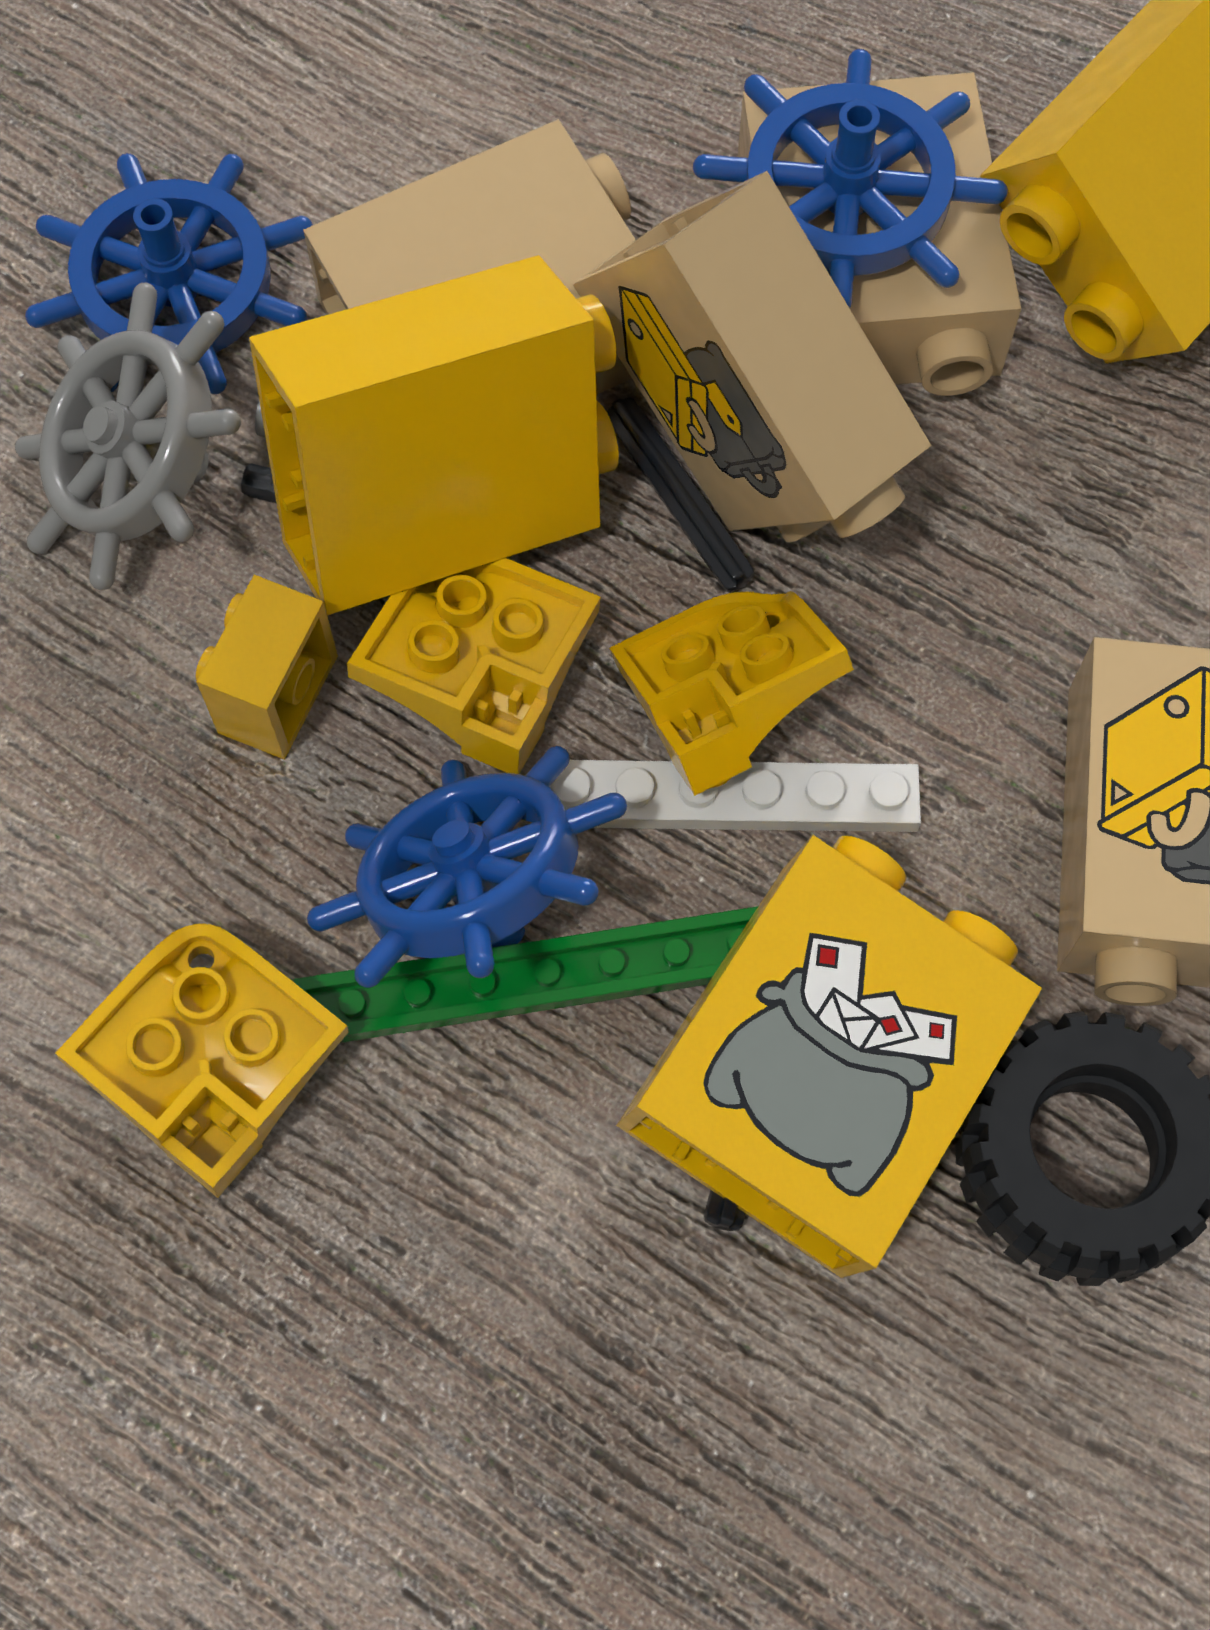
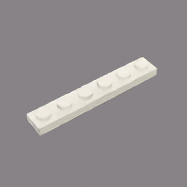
[550,760,921,832]

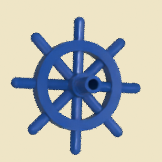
[693,49,1008,308]
[25,153,313,394]
[307,746,627,988]

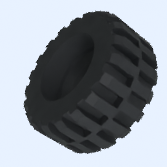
[955,1011,1210,1286]

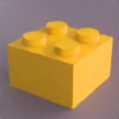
[195,574,338,760]

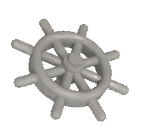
[15,282,241,590]

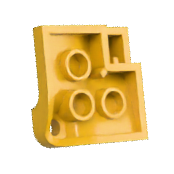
[347,558,601,774]
[609,591,854,796]
[55,923,348,1198]

